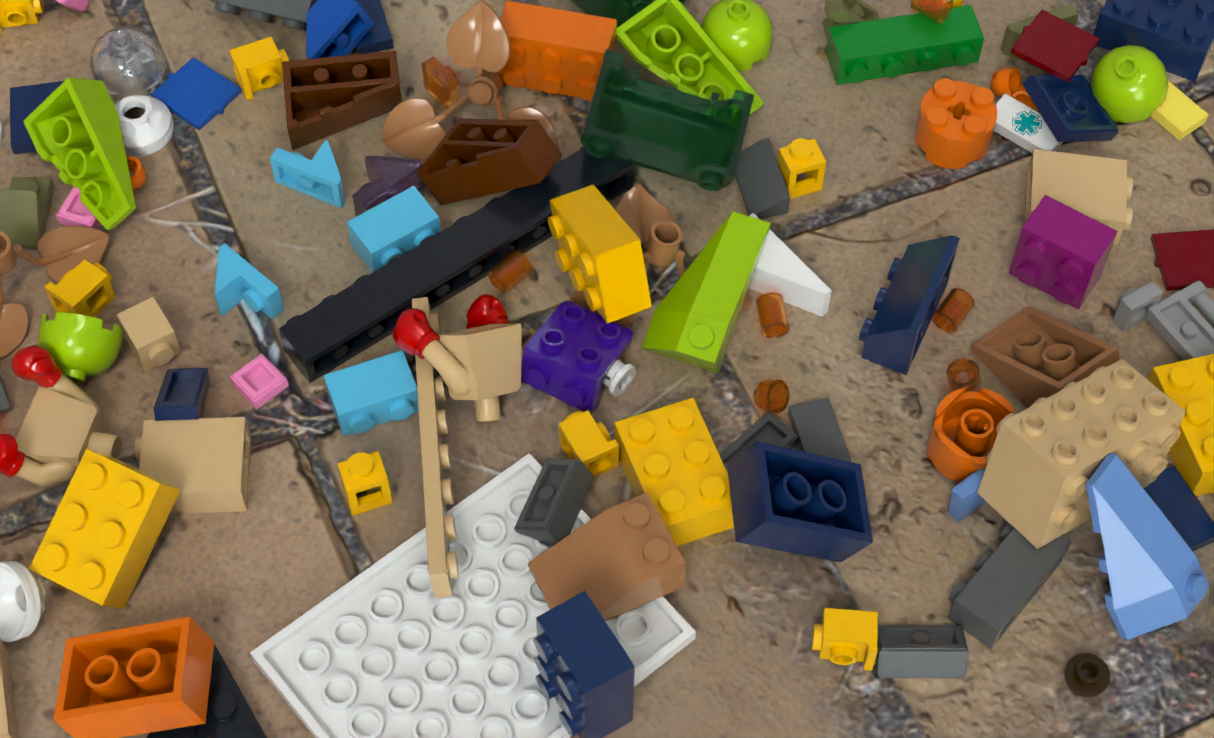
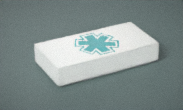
[994,93,1063,153]

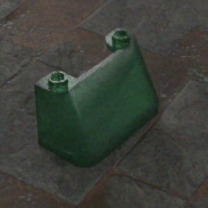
[580,49,754,191]

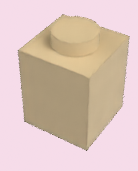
[116,297,181,371]

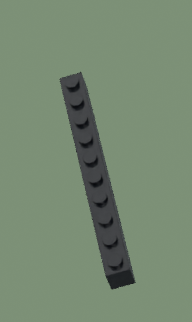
[278,135,634,383]

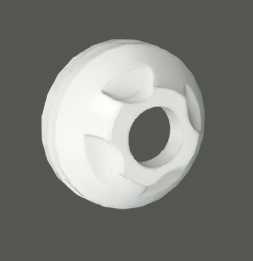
[114,95,174,157]
[0,561,46,642]

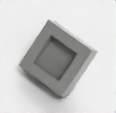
[1113,281,1163,332]

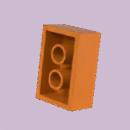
[498,0,617,102]
[53,617,214,738]

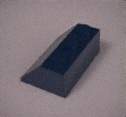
[859,235,960,375]

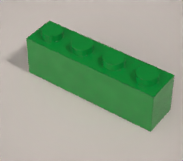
[825,5,984,85]

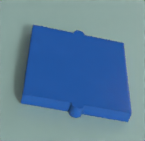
[150,57,242,130]

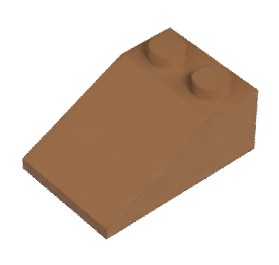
[971,307,1120,407]
[528,492,686,622]

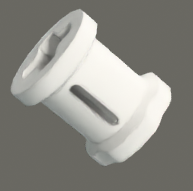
[603,360,637,397]

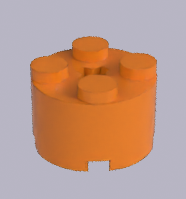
[914,78,997,169]
[926,388,1016,483]

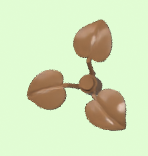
[382,0,562,161]
[569,183,753,329]
[0,226,110,360]

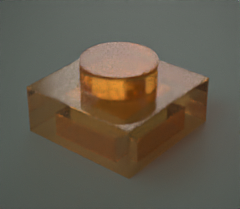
[421,56,459,109]

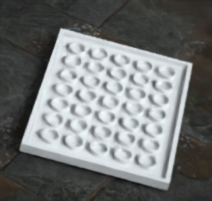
[250,453,696,738]

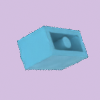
[347,186,441,273]
[323,350,419,436]

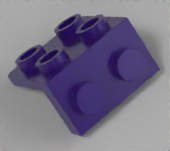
[521,301,633,414]

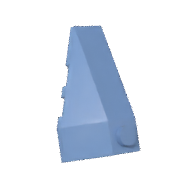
[1086,453,1210,640]

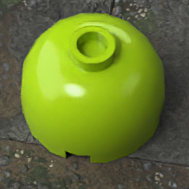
[701,0,773,71]
[1091,45,1169,123]
[37,312,124,383]

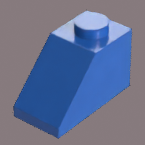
[306,0,375,59]

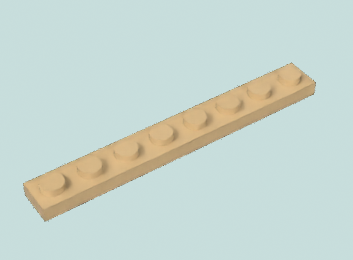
[412,297,459,598]

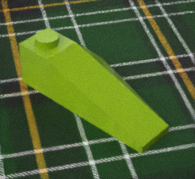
[617,0,765,127]
[23,77,136,230]
[642,211,771,373]

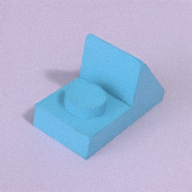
[270,140,346,208]
[215,243,284,320]

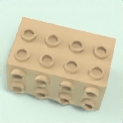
[977,359,1186,549]

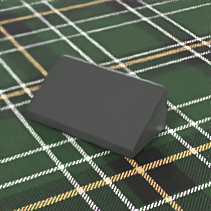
[730,138,790,219]
[514,459,594,545]
[876,625,969,678]

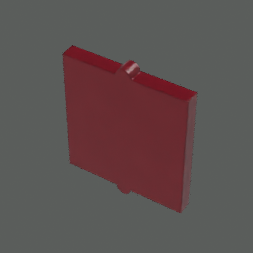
[1011,9,1099,82]
[1150,229,1214,291]

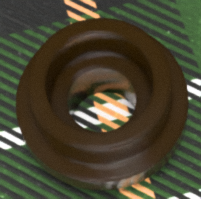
[1064,653,1110,697]

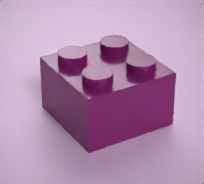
[1009,195,1118,310]

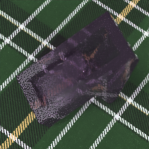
[352,156,426,217]

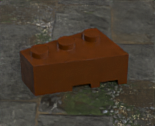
[282,51,402,150]
[416,118,561,205]

